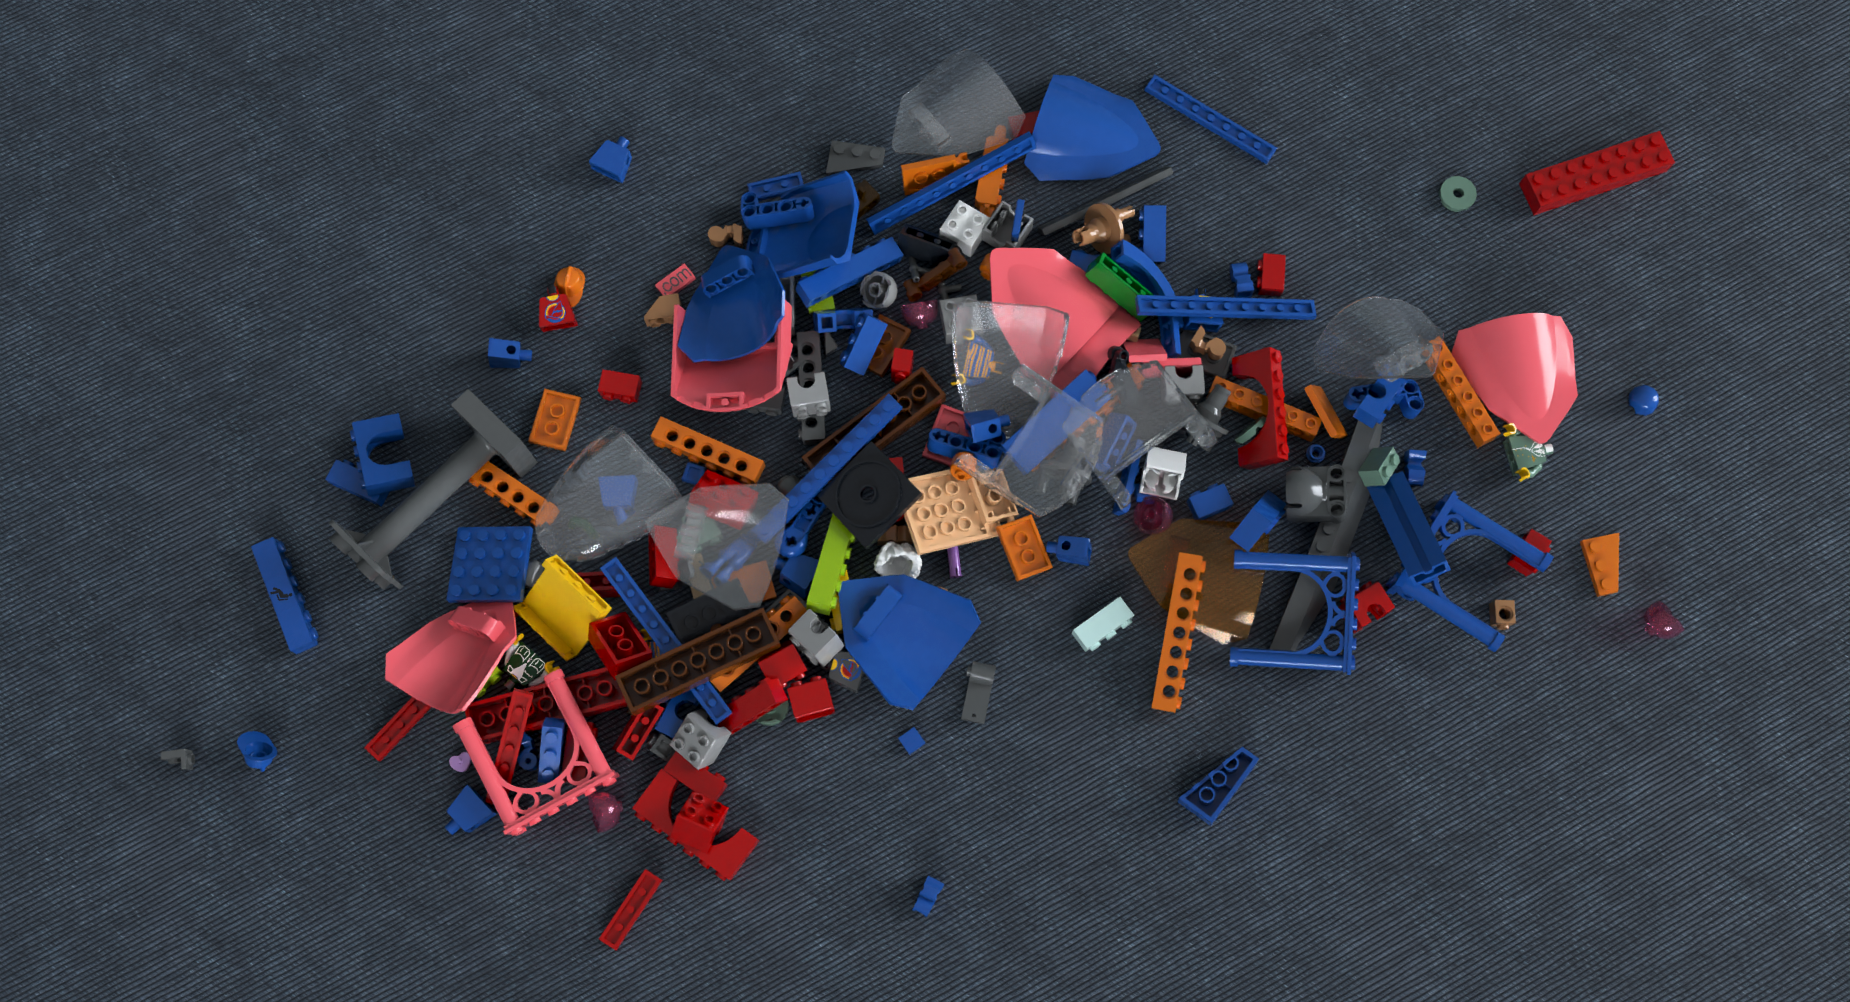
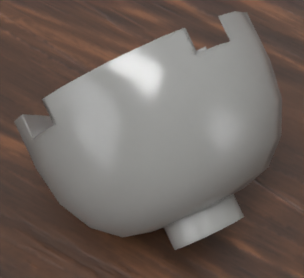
[860,271,898,309]

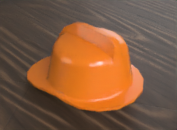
[554,266,585,307]

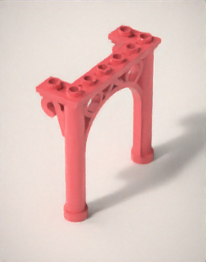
[452,669,620,836]

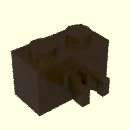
[854,180,880,221]

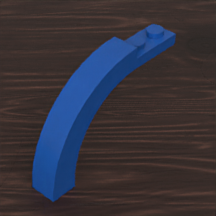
[1110,239,1184,358]

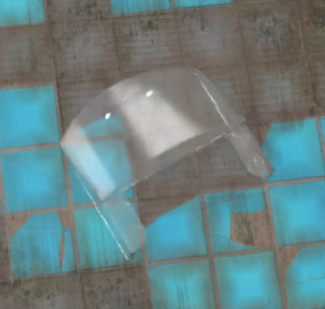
[1062,360,1218,510]
[954,364,1104,517]

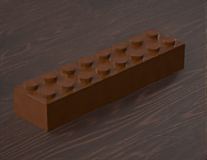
[802,367,946,489]
[615,608,781,716]

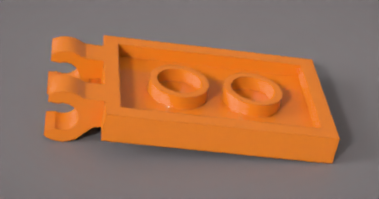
[901,152,970,196]

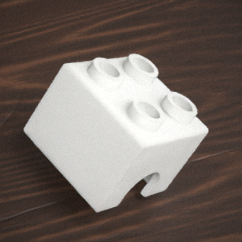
[939,200,990,258]
[1139,446,1187,500]

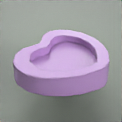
[449,752,471,772]

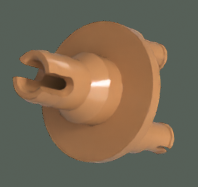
[1072,202,1135,254]

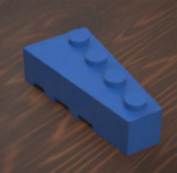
[1229,490,1286,552]
[1178,747,1259,826]

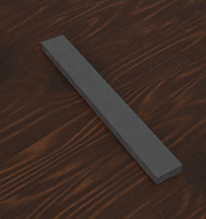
[1037,166,1173,235]

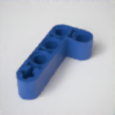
[741,192,815,230]
[1343,379,1424,419]
[927,428,1006,469]

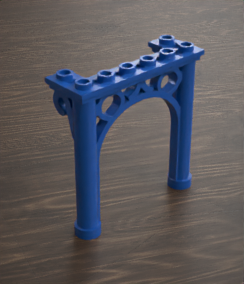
[1385,490,1554,652]
[1230,549,1360,675]

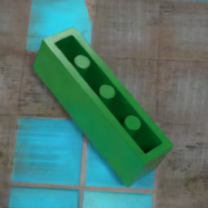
[1085,252,1153,322]

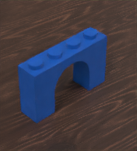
[350,413,415,496]

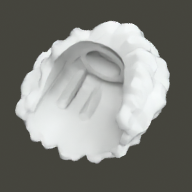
[874,541,922,579]

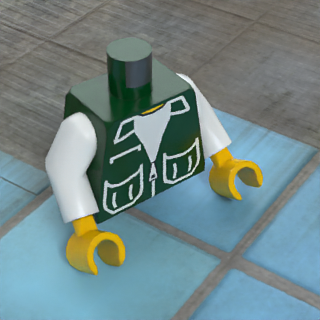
[503,633,560,692]

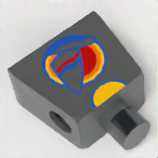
[820,651,864,694]

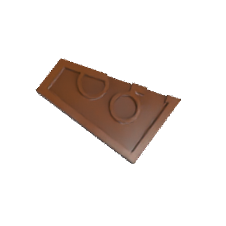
[867,314,912,378]

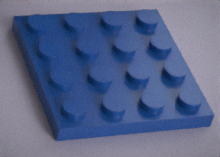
[446,526,533,603]

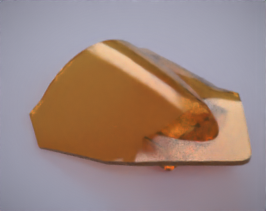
[1128,519,1269,645]

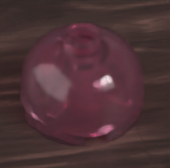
[900,299,938,329]
[1134,496,1173,535]
[1644,600,1684,640]
[588,791,623,833]

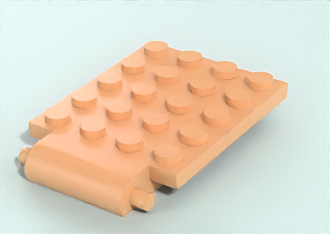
[904,466,1019,555]

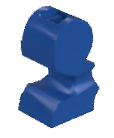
[1230,262,1254,298]
[1404,450,1427,487]
[517,732,539,771]
[912,876,945,917]

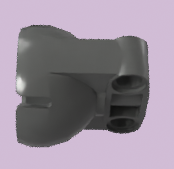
[1286,464,1347,524]

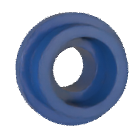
[1306,444,1325,463]

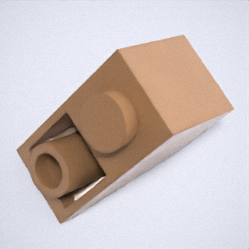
[644,293,682,327]

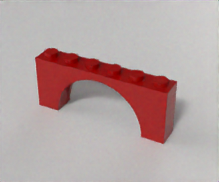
[1232,347,1289,470]
[632,769,759,881]

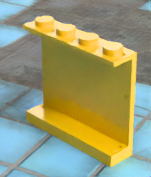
[514,554,612,661]

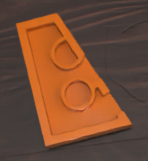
[1580,533,1619,597]

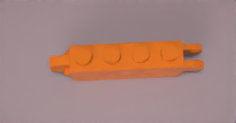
[975,125,1008,218]

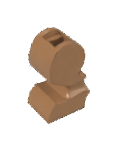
[708,223,744,249]
[1189,326,1226,360]
[877,525,913,546]

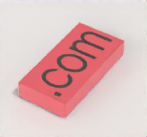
[655,263,696,296]

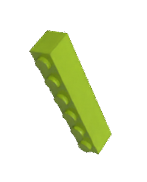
[806,514,855,616]

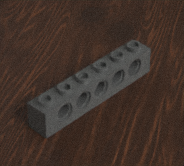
[794,331,826,446]

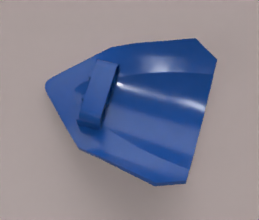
[1024,75,1161,181]
[678,245,785,363]
[838,574,981,710]

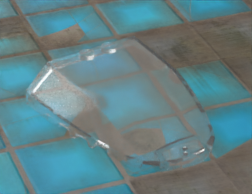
[952,300,1070,439]
[535,425,687,562]

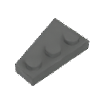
[826,140,886,176]

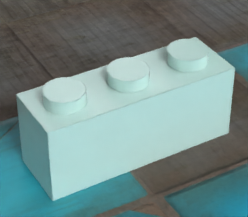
[1072,597,1134,652]

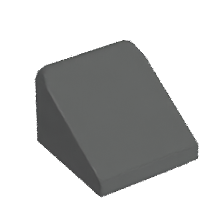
[823,332,838,357]

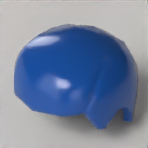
[1629,385,1659,416]

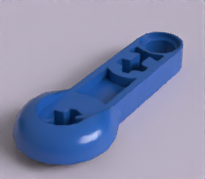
[775,489,827,558]

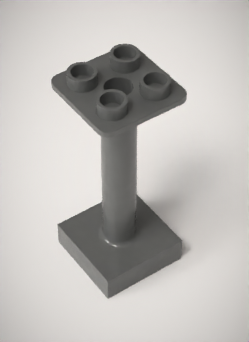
[328,389,538,590]

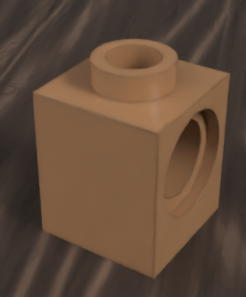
[1489,600,1516,630]

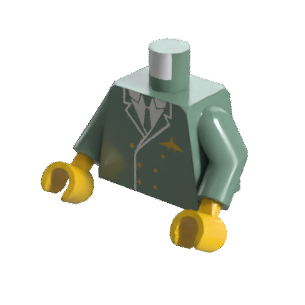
[1502,423,1553,482]

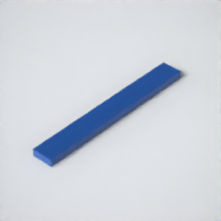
[1144,74,1277,164]

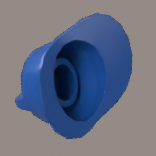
[237,731,278,772]

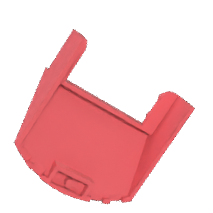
[670,300,793,412]

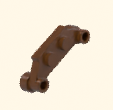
[903,248,968,302]

